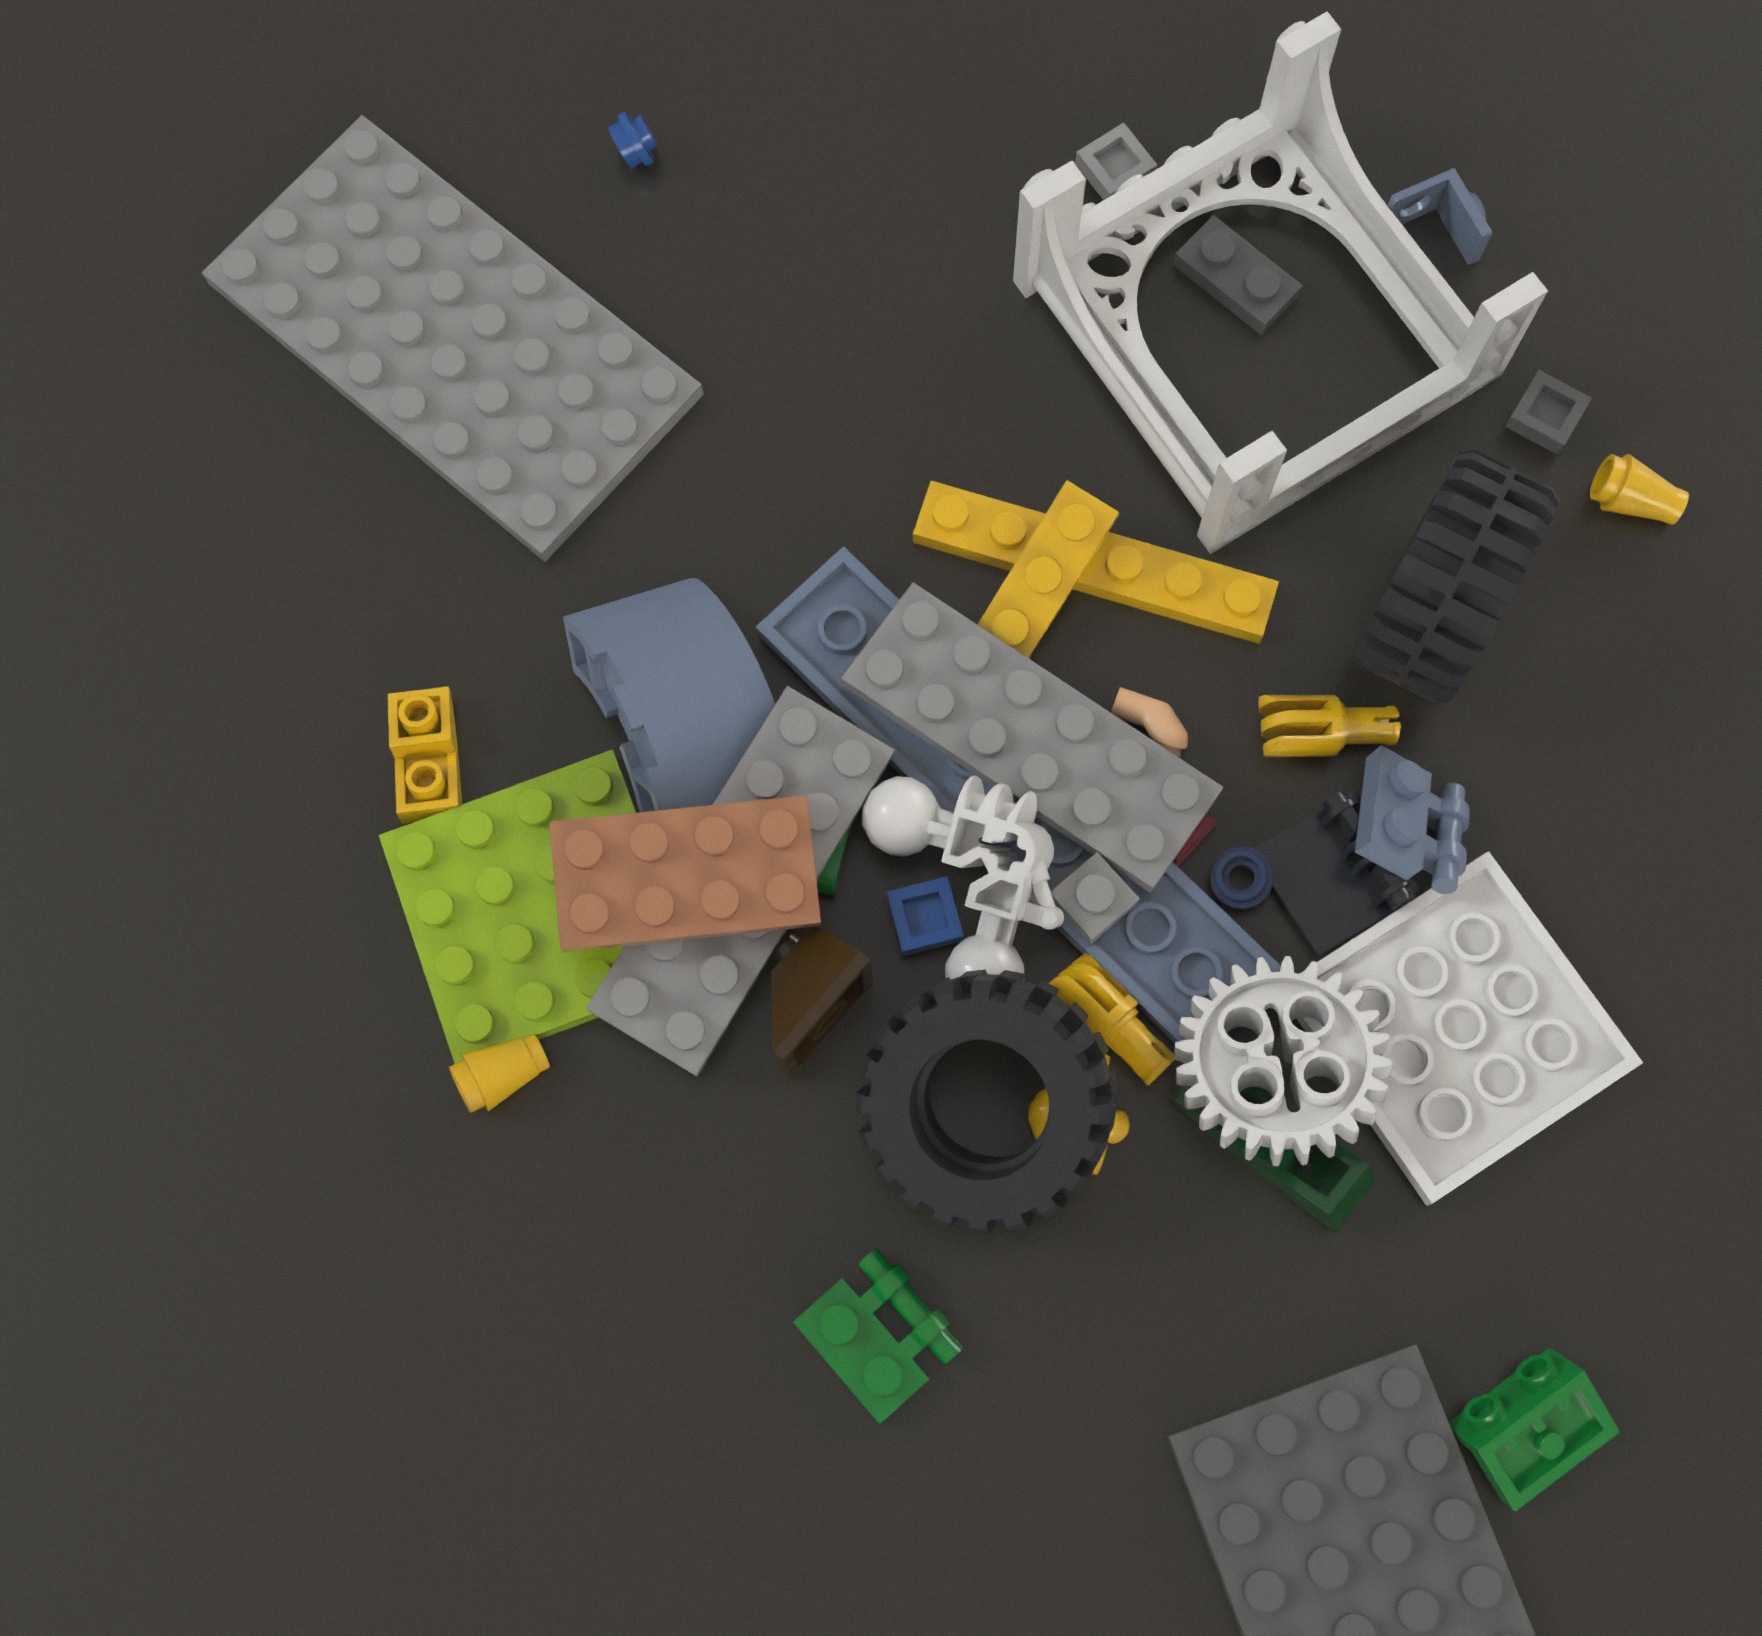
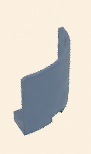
[563,578,775,812]

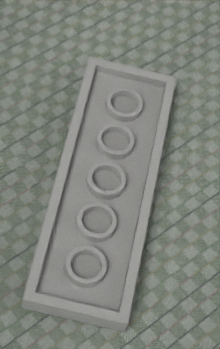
[841,582,1223,894]
[586,686,895,1077]

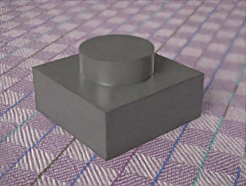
[1505,370,1592,455]

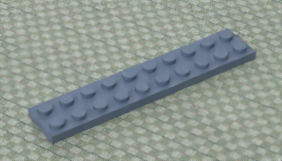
[756,546,1281,1044]

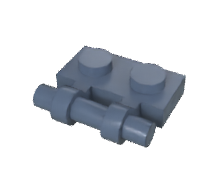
[1355,745,1470,894]

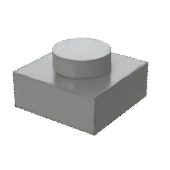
[1075,123,1157,200]
[1051,852,1140,945]

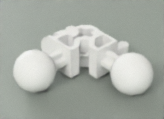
[862,775,1064,979]

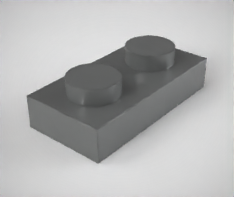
[1173,215,1303,336]

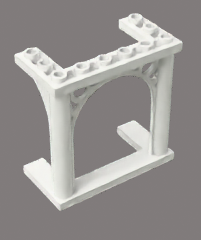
[1013,12,1548,554]

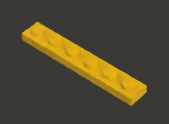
[913,481,1279,644]

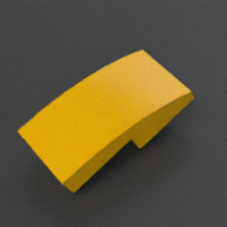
[388,686,462,824]

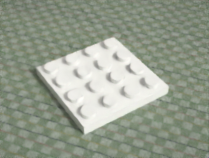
[1296,851,1643,1206]

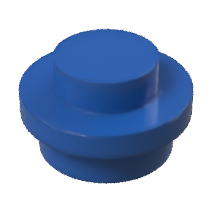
[608,110,658,169]

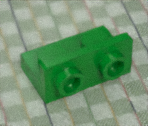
[1449,1349,1620,1512]

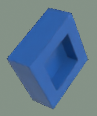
[887,876,964,957]

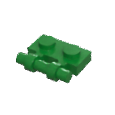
[793,1248,964,1424]

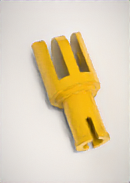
[1258,695,1401,757]
[1049,953,1175,1086]

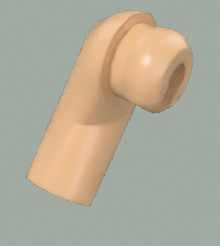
[1111,687,1188,758]

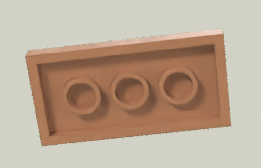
[549,795,821,953]

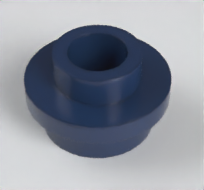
[1210,846,1274,910]

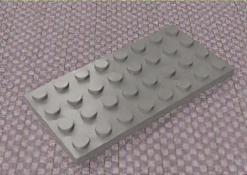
[201,115,704,562]

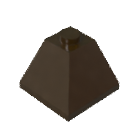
[771,926,873,1079]

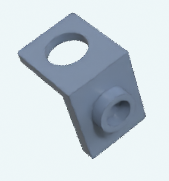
[1388,168,1492,265]

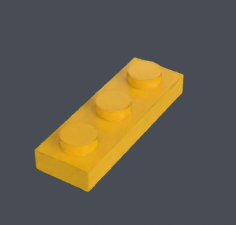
[977,480,1119,659]

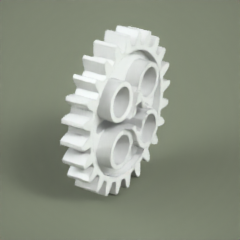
[1174,956,1392,1166]

